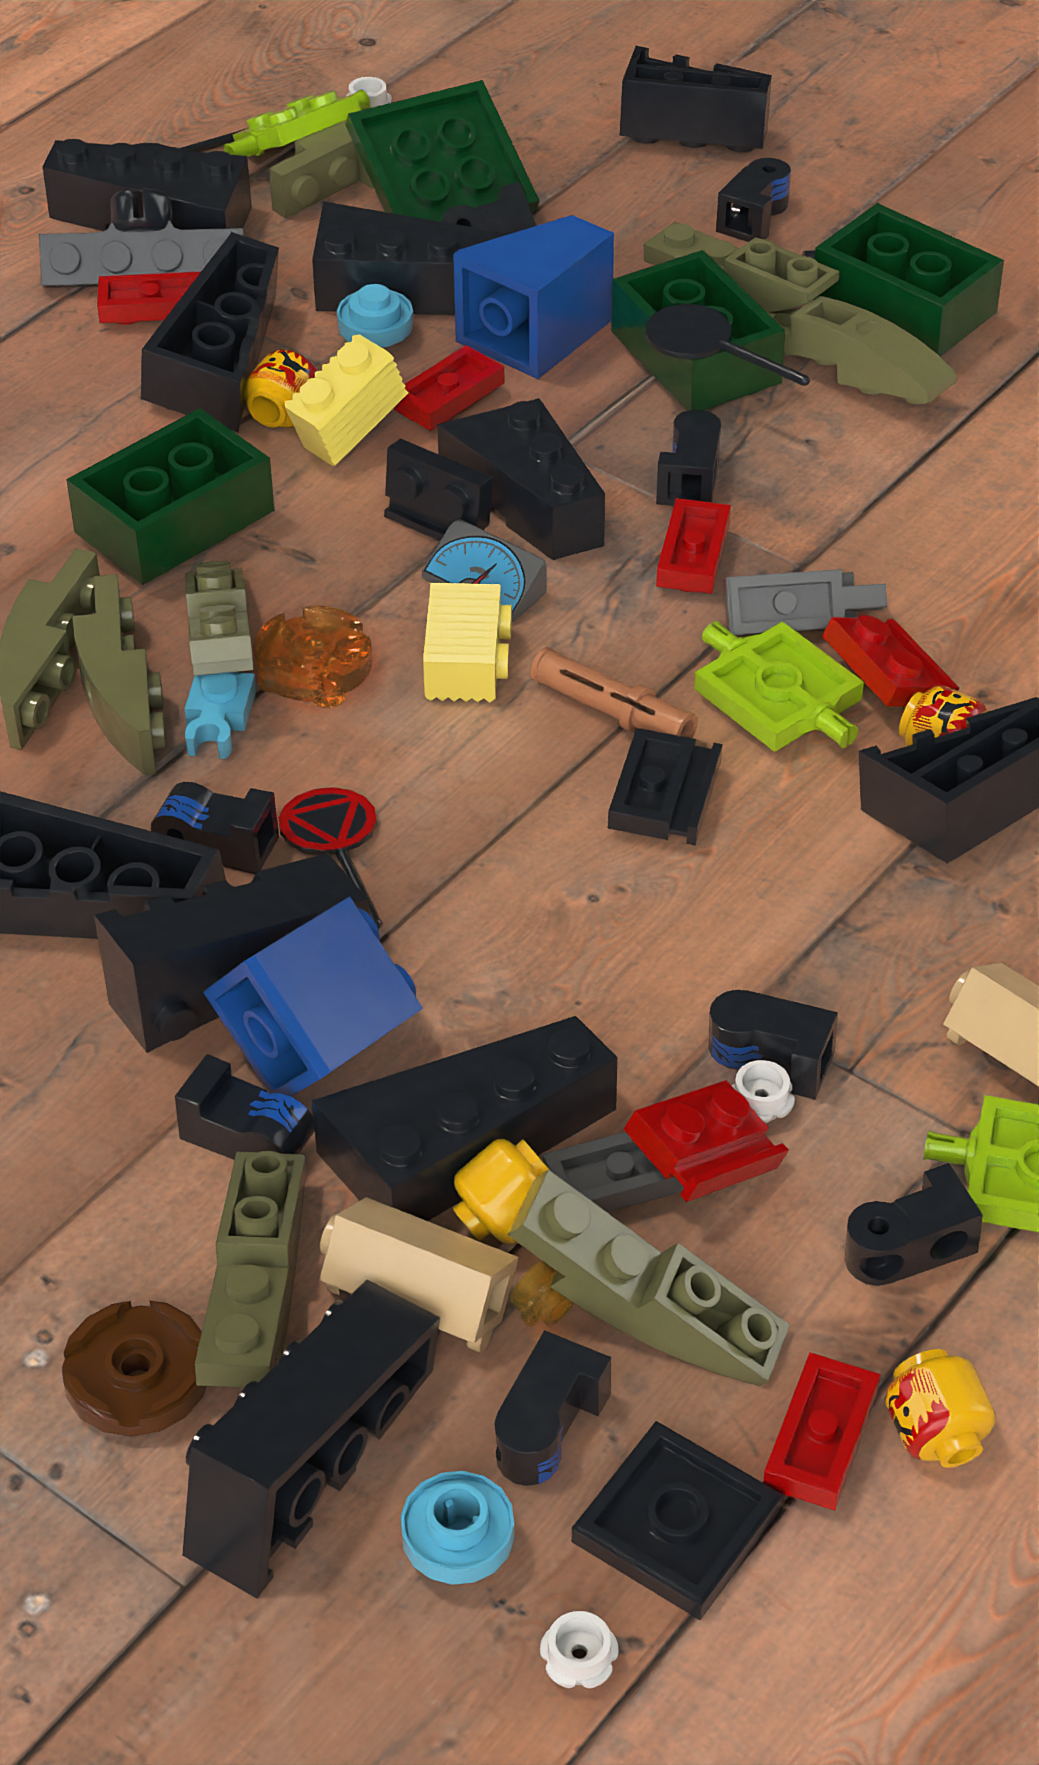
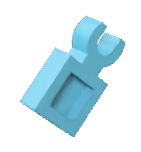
[184,672,256,759]

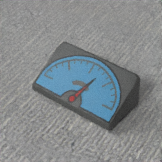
[422,519,547,622]

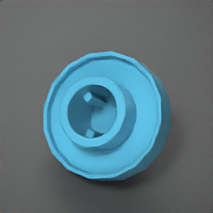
[337,284,414,348]
[400,1471,515,1585]

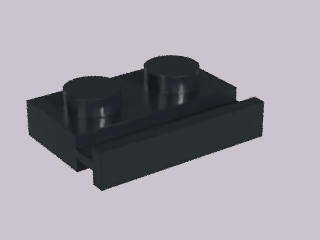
[384,438,493,541]
[607,728,723,845]

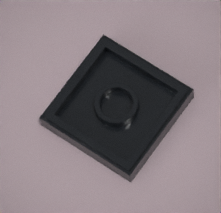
[571,1421,784,1620]

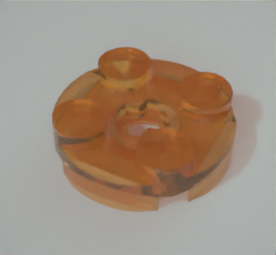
[254,606,372,708]

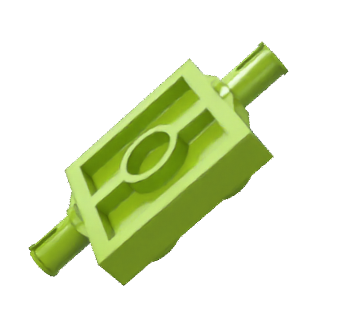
[224,89,370,157]
[694,621,864,752]
[923,1095,1039,1232]

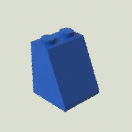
[453,215,614,379]
[203,896,423,1096]

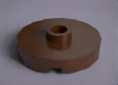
[62,1300,206,1437]

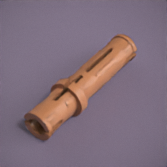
[530,647,698,738]

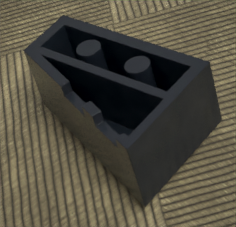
[620,45,772,152]
[437,398,605,560]
[858,697,1039,864]

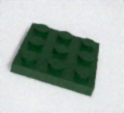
[345,80,540,222]

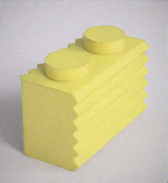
[285,334,408,466]
[423,583,512,703]

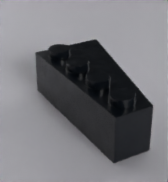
[42,139,252,231]
[312,201,509,315]
[141,232,279,432]
[0,791,227,939]
[94,853,370,1053]
[312,1016,618,1221]
[182,1280,440,1598]

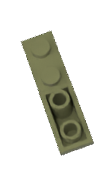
[269,122,374,218]
[643,222,839,312]
[768,296,957,404]
[0,548,100,750]
[185,561,253,676]
[72,574,166,775]
[195,1151,306,1388]
[508,1170,790,1386]

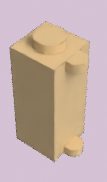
[943,962,1039,1086]
[319,1197,519,1353]

